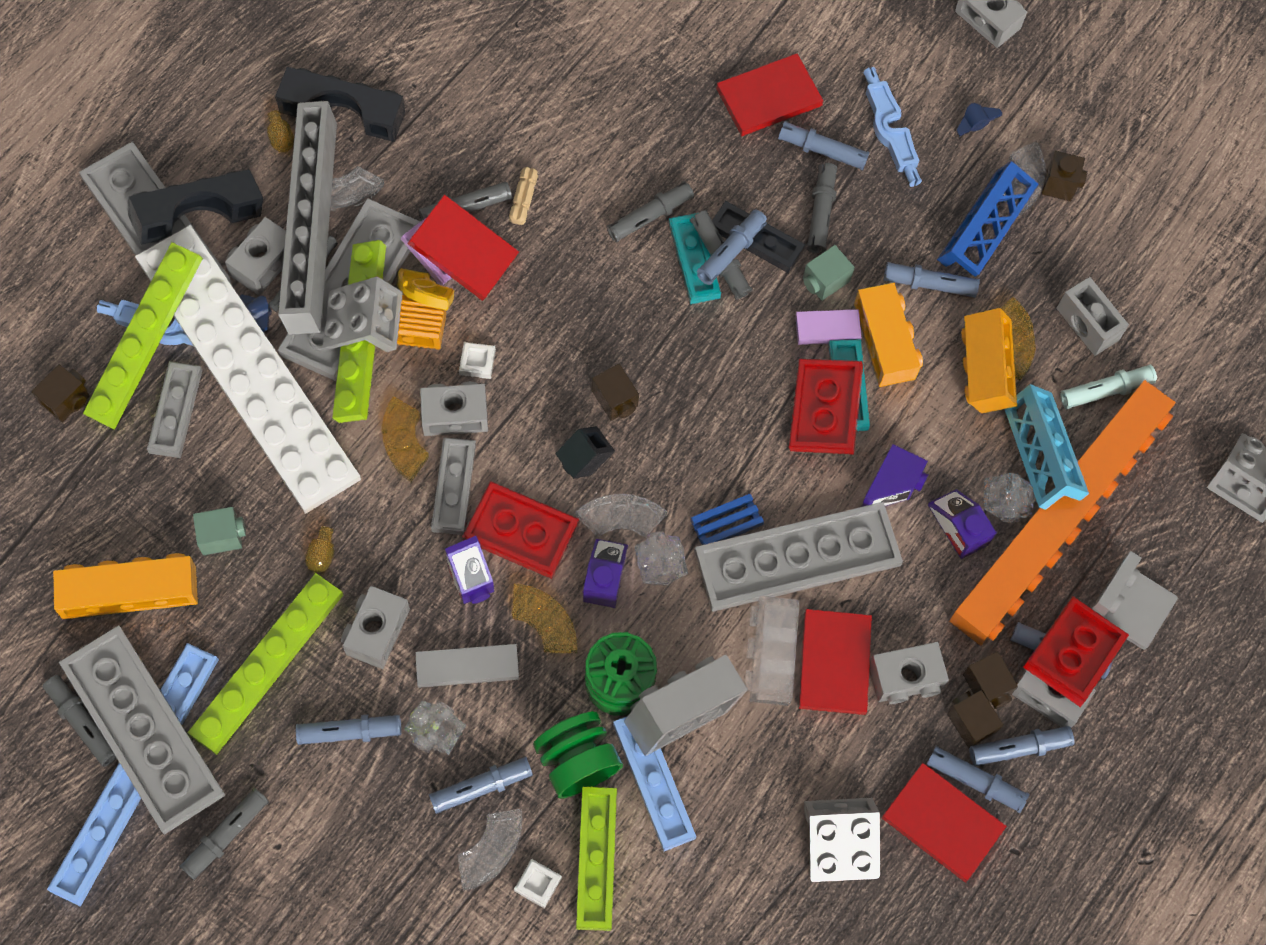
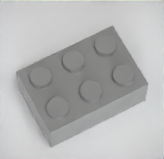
[624,655,748,756]

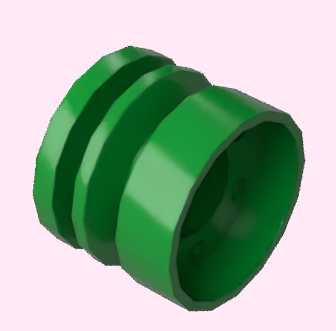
[585,632,657,716]
[533,711,623,799]

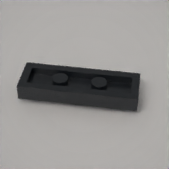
[712,200,805,274]

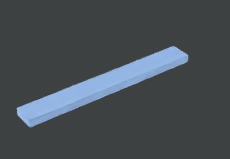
[47,643,219,907]

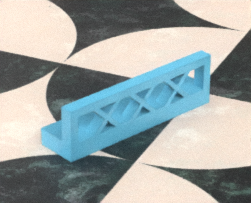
[1005,384,1089,510]

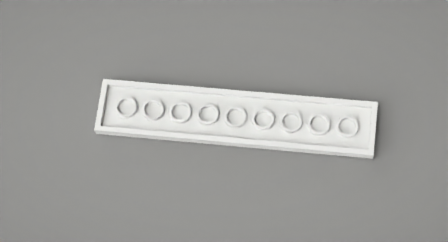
[135,225,361,514]

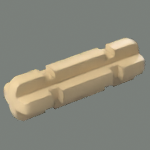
[509,167,538,225]

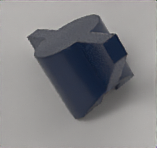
[957,103,1002,137]
[239,294,272,332]

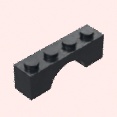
[275,67,405,142]
[128,169,263,245]

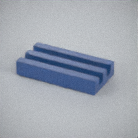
[691,494,764,545]

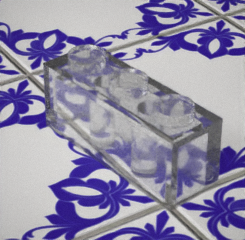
[744,596,800,706]

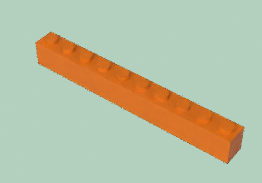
[949,380,1176,646]

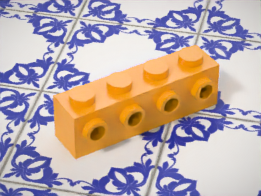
[53,553,198,619]

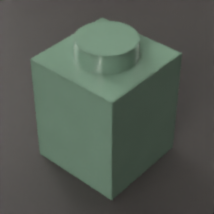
[803,245,855,301]
[193,507,246,555]

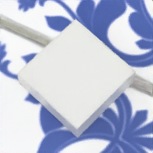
[459,342,496,379]
[514,859,562,909]

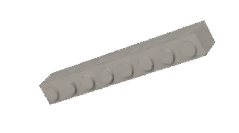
[278,101,337,335]

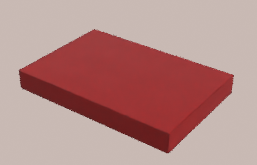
[716,53,823,136]
[407,195,519,301]
[789,359,863,455]
[462,481,579,579]
[1023,596,1129,707]
[799,609,872,715]
[882,763,1007,883]

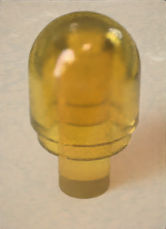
[267,110,294,152]
[305,526,335,573]

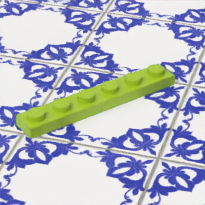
[332,240,386,423]
[83,242,203,429]
[187,573,343,755]

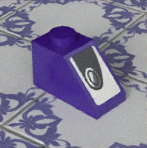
[861,444,929,507]
[928,489,997,559]
[445,536,494,604]
[583,539,628,608]

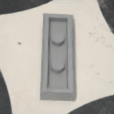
[147,361,202,458]
[431,437,476,535]
[416,644,519,688]

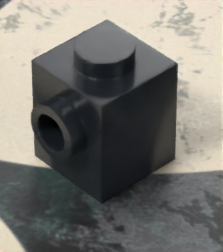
[555,426,615,479]

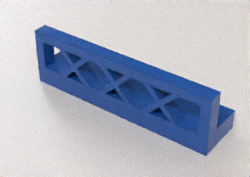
[937,161,1039,277]

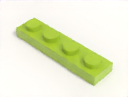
[576,787,617,931]

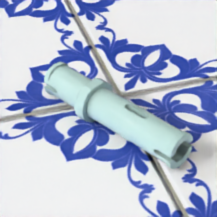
[1060,364,1157,410]

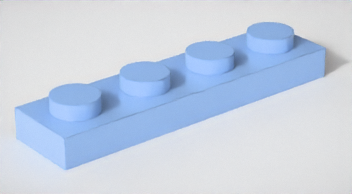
[613,716,696,852]

